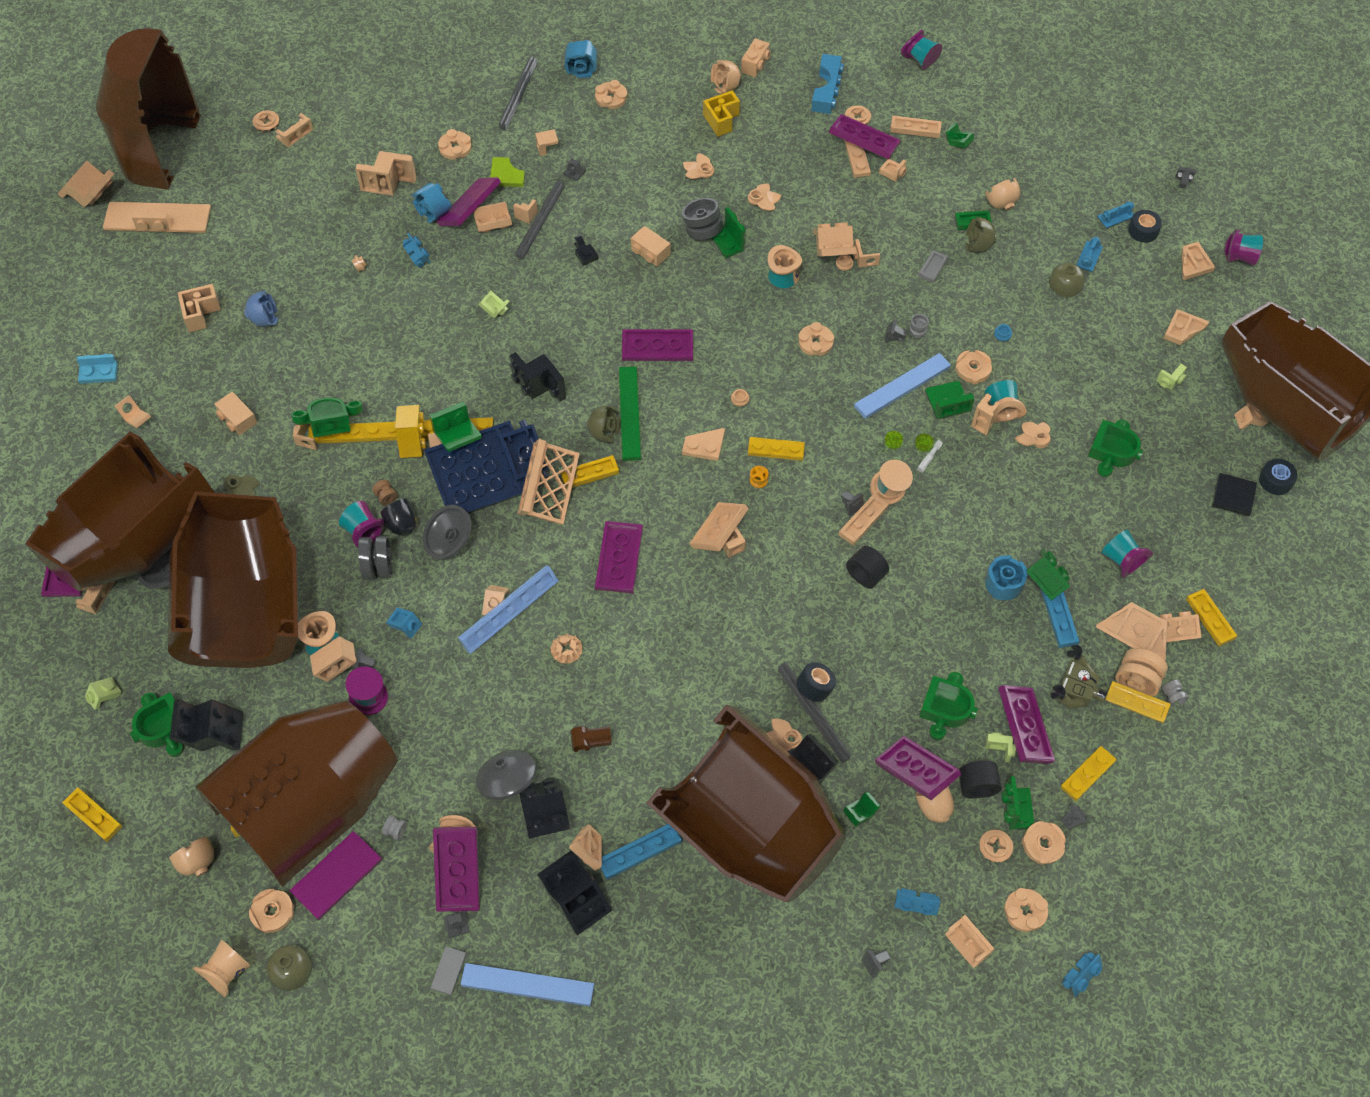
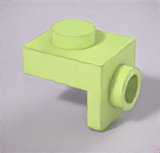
[478,291,509,318]
[1156,364,1187,390]
[85,677,121,710]
[985,733,1016,762]

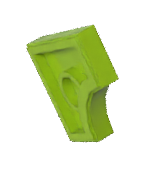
[490,157,525,187]

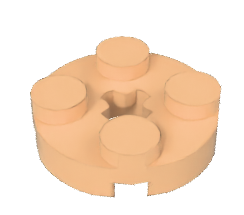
[595,80,627,109]
[438,129,472,159]
[798,322,834,356]
[955,350,992,384]
[1021,821,1066,865]
[1004,888,1048,932]
[249,889,294,933]

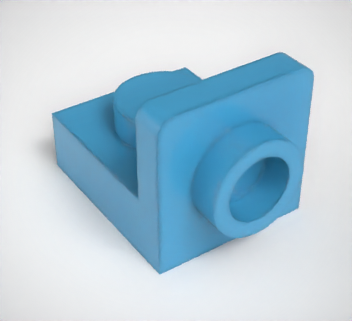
[386,607,422,638]

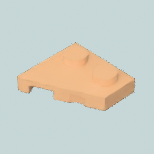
[1181,242,1215,280]
[1163,309,1209,345]
[682,428,725,461]
[569,824,602,870]

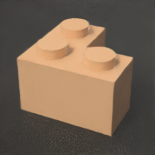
[178,284,221,332]

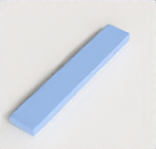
[854,353,951,419]
[458,565,558,654]
[461,963,594,1007]

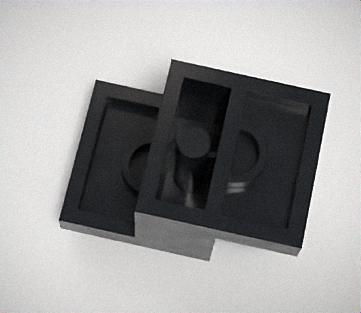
[509,352,566,402]
[170,699,243,751]
[787,734,838,784]
[519,778,571,839]
[537,850,612,936]

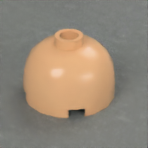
[711,60,741,94]
[985,178,1021,210]
[169,837,214,877]

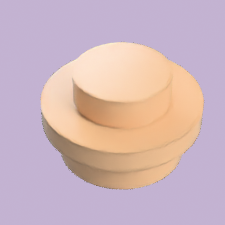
[836,254,853,271]
[352,255,367,272]
[731,389,749,407]

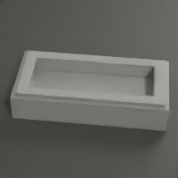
[918,250,949,283]
[430,947,467,996]

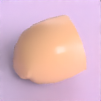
[915,787,954,823]

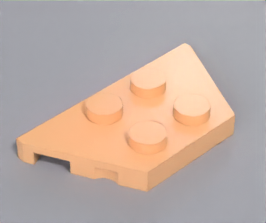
[1096,602,1168,661]

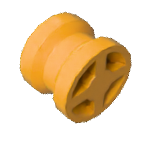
[750,466,769,488]

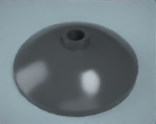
[423,505,471,560]
[137,548,172,589]
[476,750,536,800]

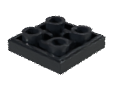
[1212,473,1257,516]

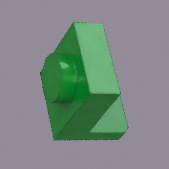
[946,123,975,148]
[843,791,880,827]

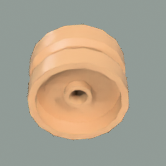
[1115,648,1168,697]

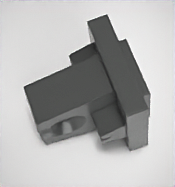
[563,158,586,181]
[1175,167,1196,189]
[885,319,907,343]
[841,491,864,517]
[351,648,375,670]
[1061,804,1089,830]
[444,911,470,938]
[861,950,890,978]

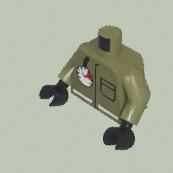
[1051,645,1107,709]

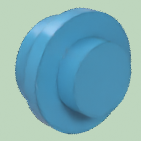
[994,324,1012,341]

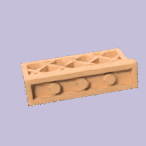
[517,439,579,525]

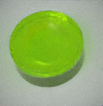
[884,431,903,449]
[915,433,934,452]

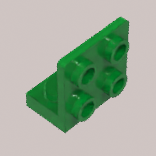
[711,207,746,259]
[925,381,974,419]
[429,402,482,452]
[1026,549,1070,601]
[1001,776,1035,830]

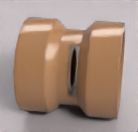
[372,479,398,506]

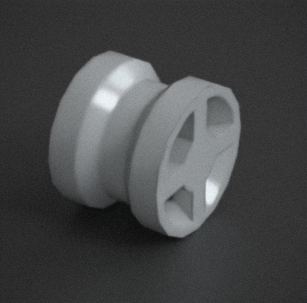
[382,815,407,841]

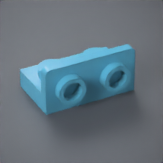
[77,354,118,384]

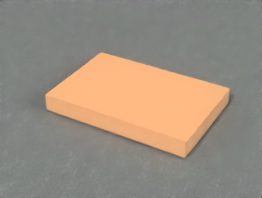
[689,502,748,551]

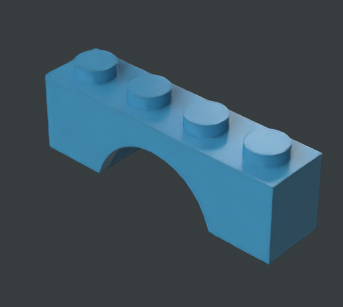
[811,54,844,114]

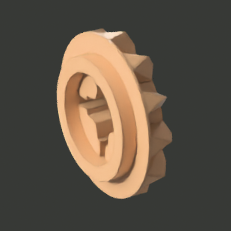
[845,106,871,124]
[253,110,279,132]
[551,633,582,664]
[979,830,1013,863]

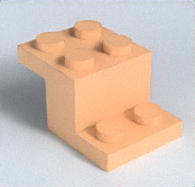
[355,151,417,196]
[58,161,114,207]
[813,222,857,256]

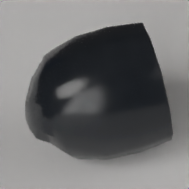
[380,498,417,536]

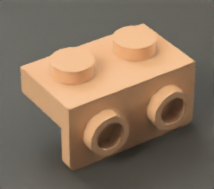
[473,202,512,232]

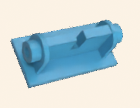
[1097,202,1134,228]
[403,233,431,268]
[1076,237,1103,272]
[894,888,940,916]
[1062,952,1102,997]

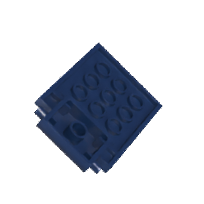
[424,420,550,514]

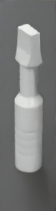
[917,440,943,473]

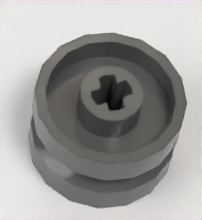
[682,198,724,240]
[358,535,392,579]

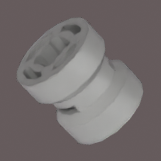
[909,314,929,338]
[1161,680,1189,707]

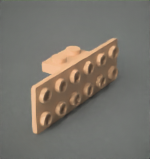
[103,202,211,233]

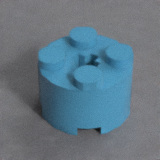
[565,40,597,78]
[411,183,452,223]
[985,555,1028,600]

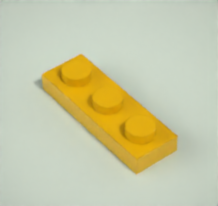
[748,437,805,461]
[560,455,619,488]
[1186,589,1237,647]
[1105,681,1171,723]
[1060,746,1117,801]
[62,787,122,842]

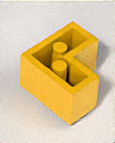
[703,90,740,137]
[395,405,426,458]

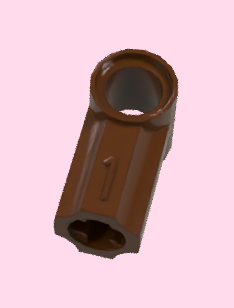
[570,726,612,752]

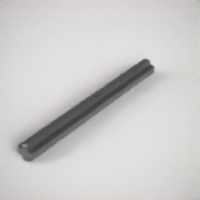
[499,56,537,130]
[515,181,564,259]
[778,662,851,763]

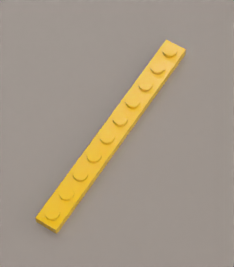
[308,417,493,444]

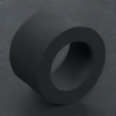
[846,545,889,589]
[959,761,1002,799]

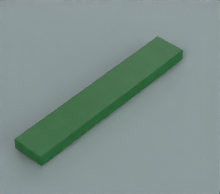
[619,366,641,461]

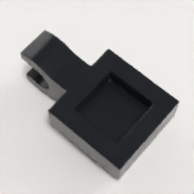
[574,235,598,266]

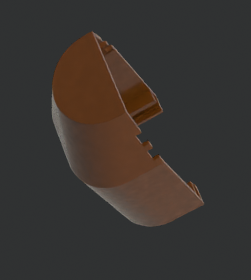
[96,28,201,190]
[1221,301,1370,461]
[25,432,215,591]
[168,491,298,668]
[195,701,398,887]
[646,704,845,903]

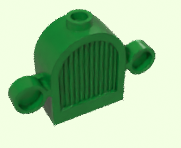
[291,397,363,438]
[1088,419,1143,477]
[919,672,978,741]
[129,692,184,757]

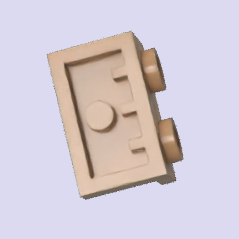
[1160,611,1201,642]

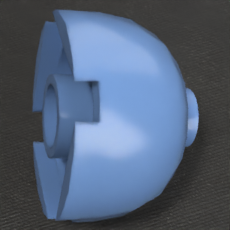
[244,290,278,327]

